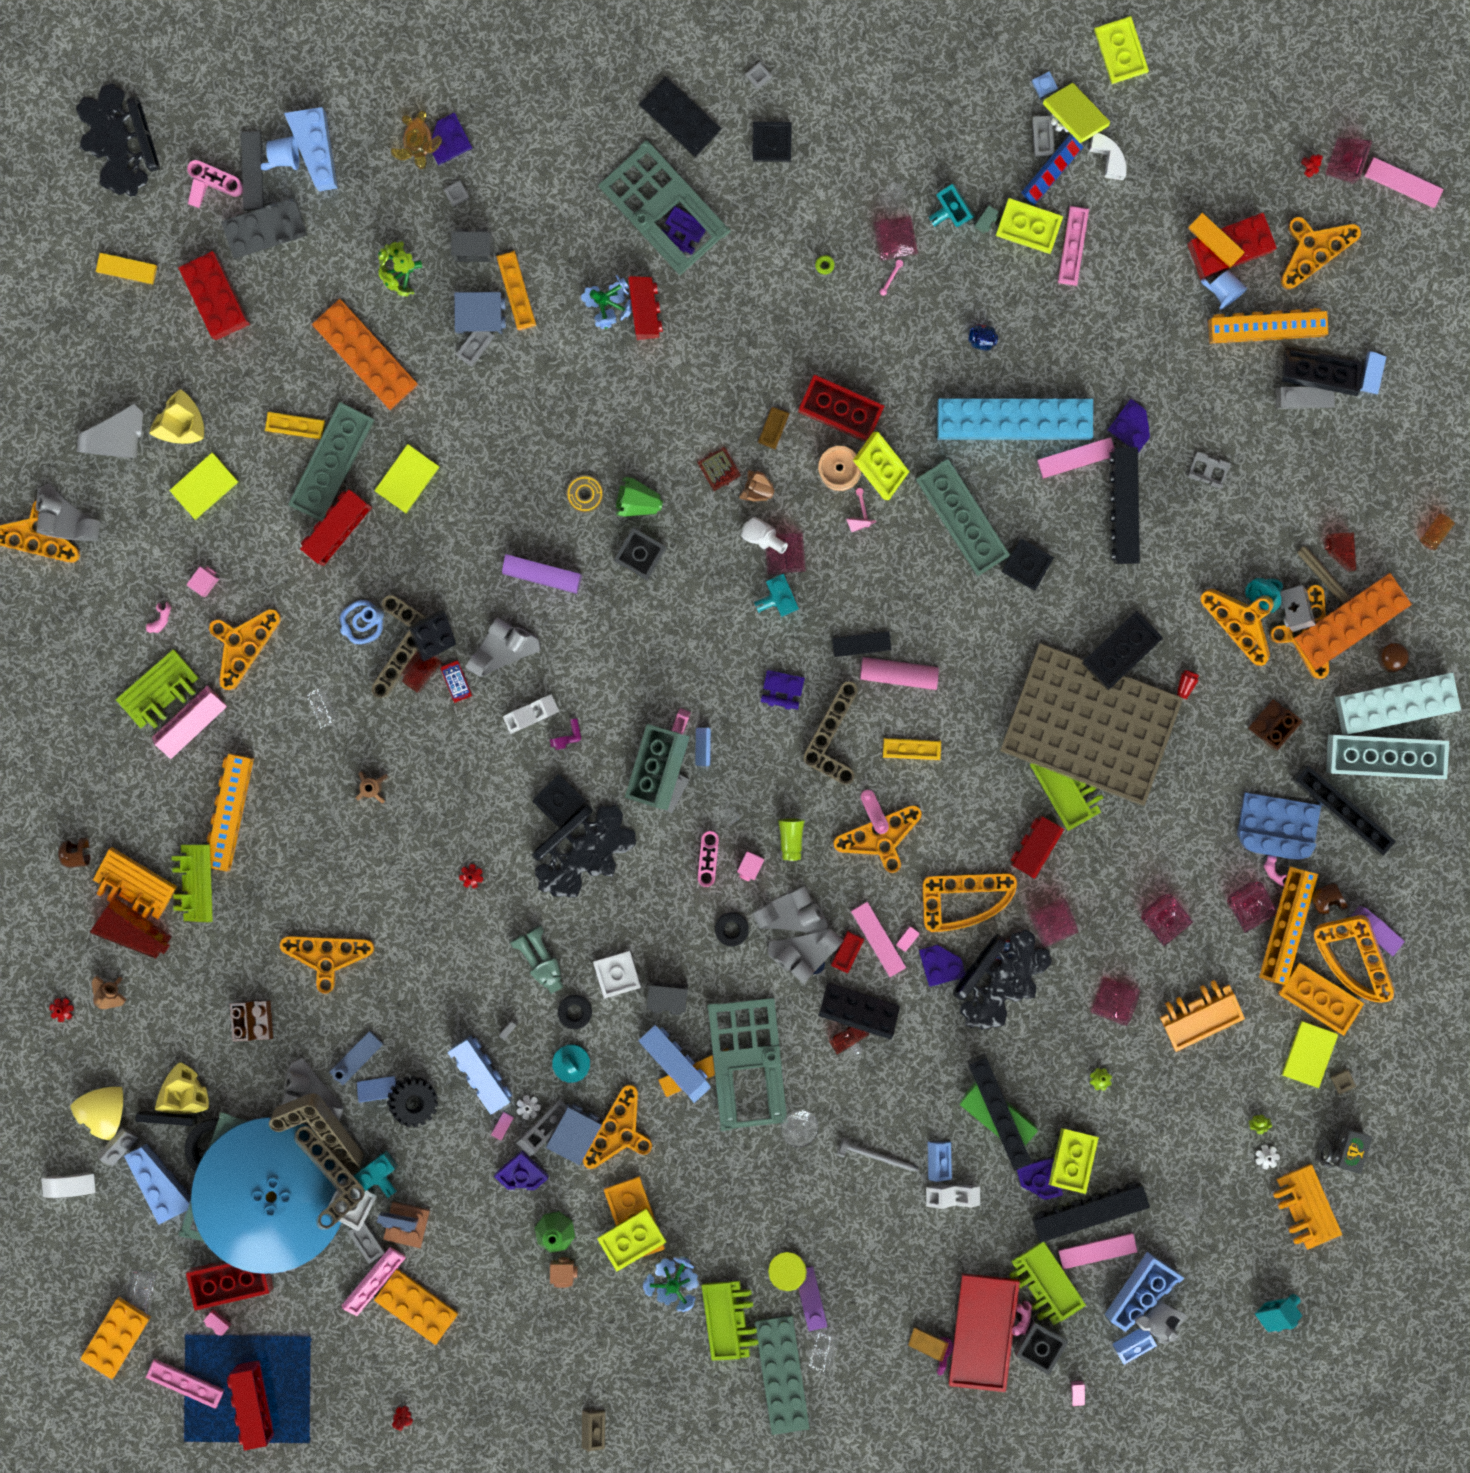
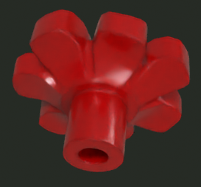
[1301,154,1323,178]
[459,864,484,888]
[49,998,74,1022]
[392,1406,413,1431]

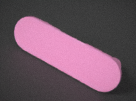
[861,790,889,834]

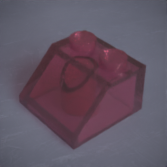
[1028,898,1079,948]

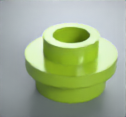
[815,255,834,275]

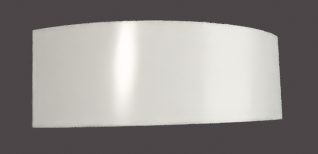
[1089,133,1126,180]
[503,694,559,734]
[41,1172,95,1198]
[926,1185,980,1209]

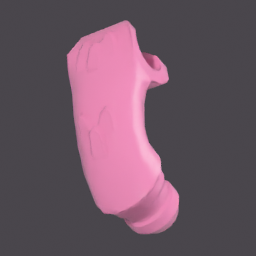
[146,602,171,634]
[1264,855,1287,886]
[1012,1301,1032,1336]

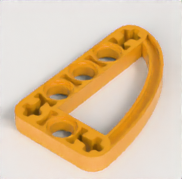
[922,873,1017,932]
[1314,915,1395,1003]

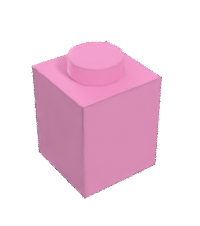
[187,566,219,597]
[737,850,764,881]

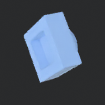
[1032,71,1058,99]

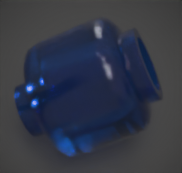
[968,324,998,351]

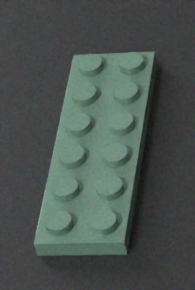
[288,402,375,521]
[916,459,1010,577]
[755,1315,810,1435]

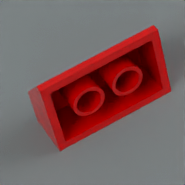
[628,276,663,340]
[1010,816,1065,879]

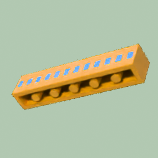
[1208,308,1328,344]
[207,754,254,872]
[1259,867,1318,985]

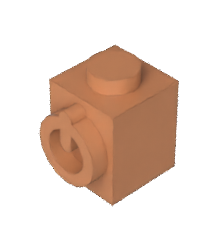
[550,1257,578,1288]

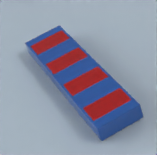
[1021,134,1083,206]

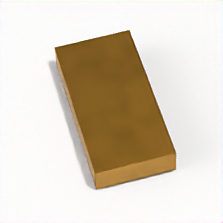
[758,407,790,450]
[908,1327,949,1361]

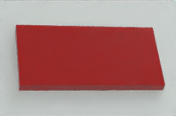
[948,1273,1020,1392]

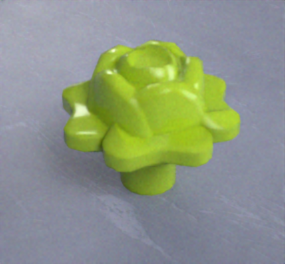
[1089,1068,1112,1091]
[1248,1114,1272,1134]

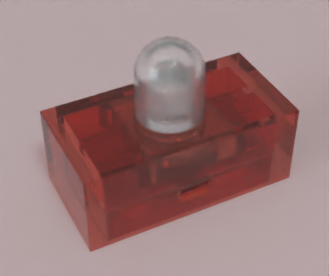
[828,1026,870,1056]

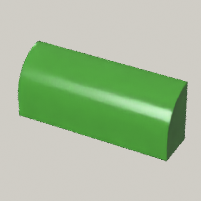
[959,1081,1038,1146]

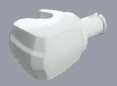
[741,517,788,554]

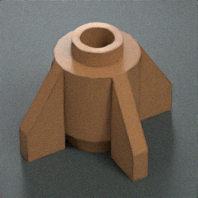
[739,470,775,502]
[356,771,388,804]
[92,976,127,1009]

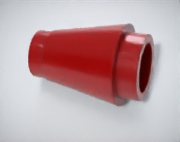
[1177,669,1199,699]

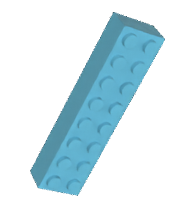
[937,399,1093,440]

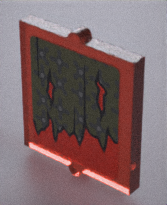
[697,447,741,492]

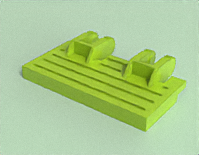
[116,649,199,728]
[1029,763,1104,831]
[171,844,213,922]
[1009,1242,1086,1325]
[701,1281,759,1361]

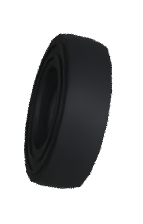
[715,912,749,947]
[558,995,592,1030]

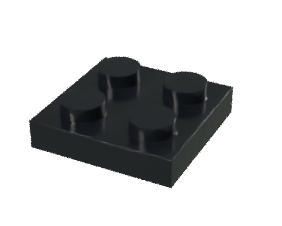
[753,122,792,162]
[1001,539,1054,591]
[409,610,456,662]
[532,774,586,828]

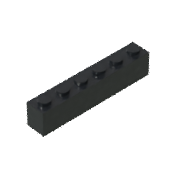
[1109,447,1140,564]
[1291,765,1396,856]
[967,1053,1032,1171]
[1031,1181,1150,1243]

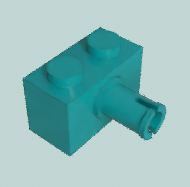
[928,184,975,228]
[754,574,799,618]
[353,1150,398,1198]
[1255,1293,1303,1332]

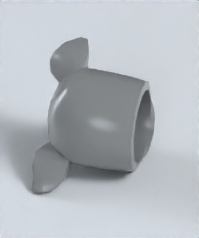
[1135,1300,1187,1344]

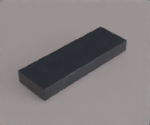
[832,631,892,657]
[135,1111,197,1126]

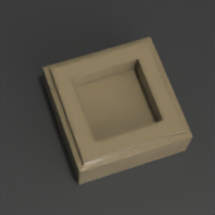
[1330,1069,1356,1095]

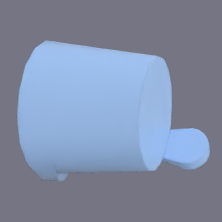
[261,136,299,170]
[1201,270,1248,310]

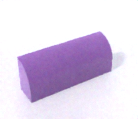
[502,554,582,594]

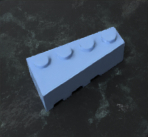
[284,107,338,191]
[638,1025,711,1103]
[447,1035,512,1115]
[124,1144,191,1225]
[1104,1251,1184,1332]

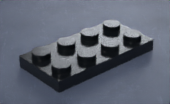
[639,76,721,158]
[1282,347,1362,396]
[1082,611,1163,690]
[818,982,900,1040]

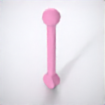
[879,260,903,296]
[856,488,870,527]

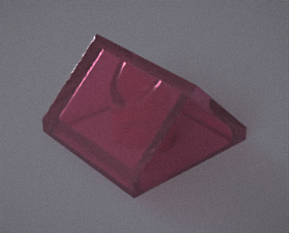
[1326,138,1372,184]
[766,534,806,575]

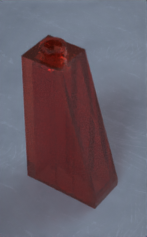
[90,897,172,959]

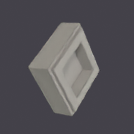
[745,62,772,90]
[443,180,470,207]
[499,1019,518,1040]

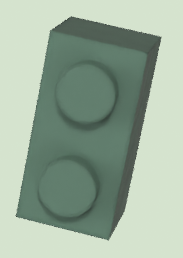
[974,206,999,234]

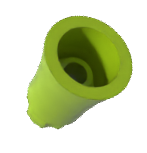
[778,818,805,861]

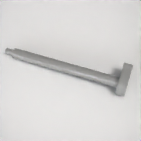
[837,1137,919,1172]

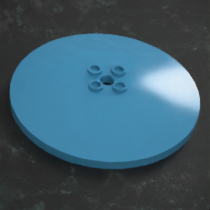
[191,1117,346,1274]

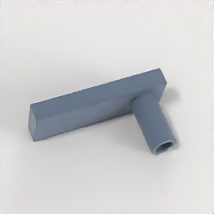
[329,1031,384,1085]

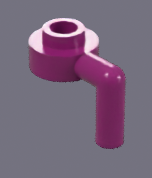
[549,718,581,750]
[936,1337,953,1376]

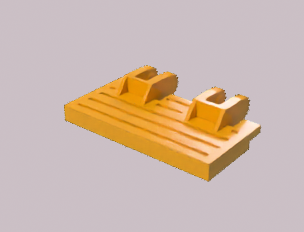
[93,847,177,922]
[1160,980,1245,1052]
[1273,1163,1342,1250]

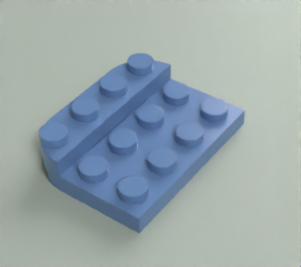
[1237,792,1321,860]

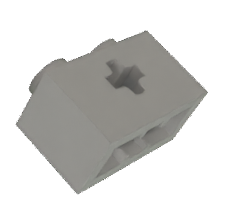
[1280,585,1316,632]

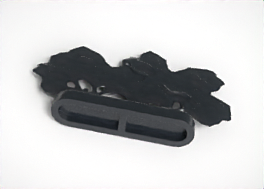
[76,83,160,197]
[531,804,636,898]
[953,929,1052,1030]

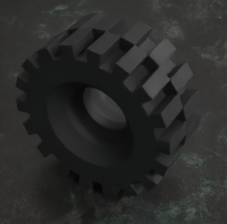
[387,1076,438,1128]

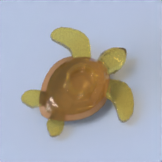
[391,110,442,170]

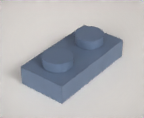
[377,1211,419,1232]

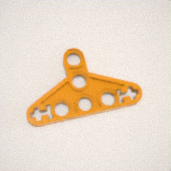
[1281,217,1361,290]
[0,501,80,563]
[1269,585,1329,679]
[1200,588,1274,666]
[209,610,281,690]
[833,805,922,873]
[280,936,375,994]
[583,1084,652,1169]

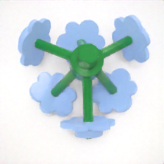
[581,275,632,329]
[643,1256,699,1312]

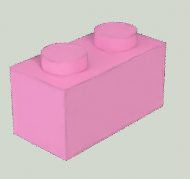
[203,1310,231,1336]

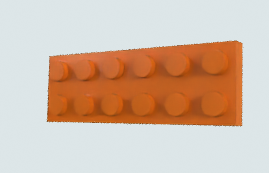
[312,299,418,410]
[1293,573,1412,670]

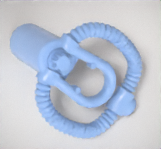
[339,600,384,645]

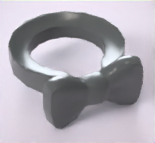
[1315,1139,1334,1168]

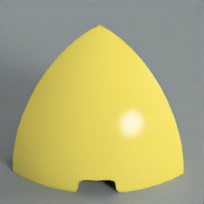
[149,389,204,444]
[155,1063,209,1114]
[70,1087,123,1140]

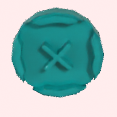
[1245,578,1283,613]
[552,1044,590,1083]

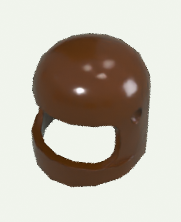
[1378,643,1409,673]
[58,837,91,868]
[1312,882,1348,915]

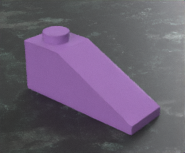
[1351,906,1405,956]
[798,1266,827,1331]

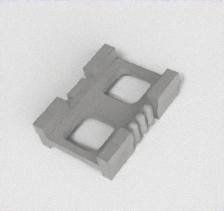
[1187,452,1231,489]

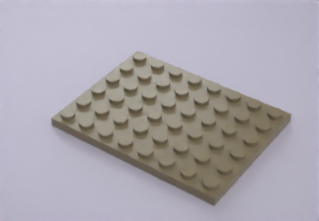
[1000,644,1183,806]

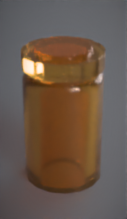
[1419,513,1455,551]

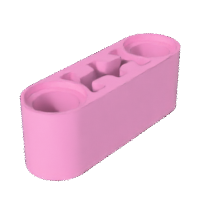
[187,160,243,197]
[698,831,719,887]

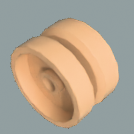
[818,446,861,491]

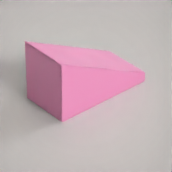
[188,179,207,208]
[846,518,876,532]
[671,708,691,734]
[896,926,920,952]
[491,1112,514,1140]
[1071,1381,1085,1406]

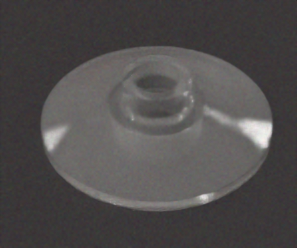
[781,1110,819,1147]

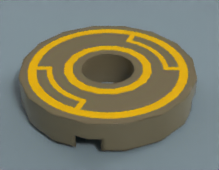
[566,475,604,513]

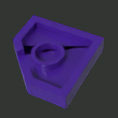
[429,113,473,166]
[1107,399,1150,453]
[919,945,965,987]
[494,1150,549,1191]
[1017,1157,1063,1200]

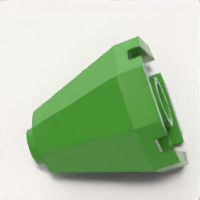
[615,477,663,517]
[535,1211,575,1253]

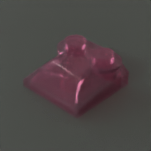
[873,216,918,261]
[1227,882,1277,933]
[1141,894,1193,947]
[1090,976,1140,1026]

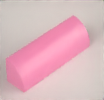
[860,657,939,690]
[152,685,227,759]

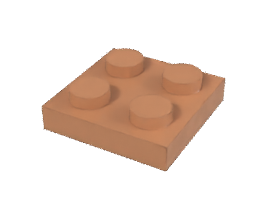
[383,1201,430,1248]

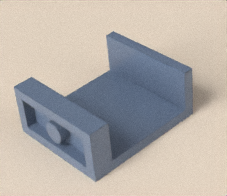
[454,292,506,334]
[546,1103,602,1165]

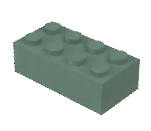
[625,724,690,810]

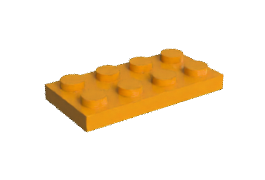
[1278,962,1364,1036]
[603,1176,665,1257]
[374,1268,458,1345]
[80,1297,151,1380]

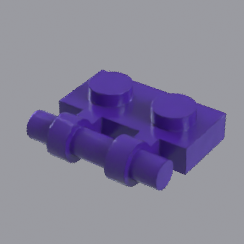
[662,206,706,255]
[761,670,805,710]

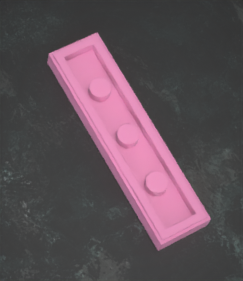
[1364,157,1444,208]
[1058,206,1089,286]
[1037,437,1114,479]
[851,902,906,977]
[1058,1232,1137,1269]
[341,1247,406,1316]
[146,1359,224,1409]

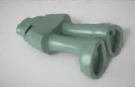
[510,925,564,994]

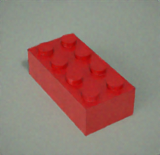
[1187,213,1277,280]
[178,251,250,340]
[798,374,884,442]
[300,489,372,566]
[186,1261,274,1311]
[227,1360,274,1451]

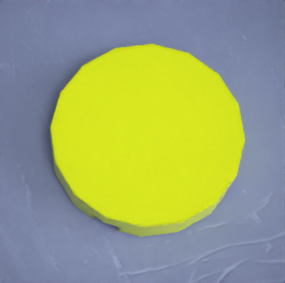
[768,1252,807,1291]

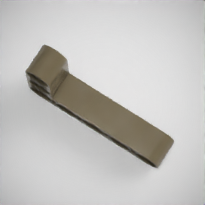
[372,595,427,698]
[803,681,858,785]
[269,1093,364,1174]
[294,1126,365,1230]

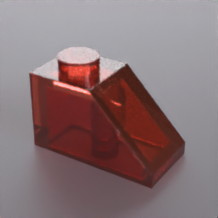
[1324,532,1356,572]
[402,656,443,693]

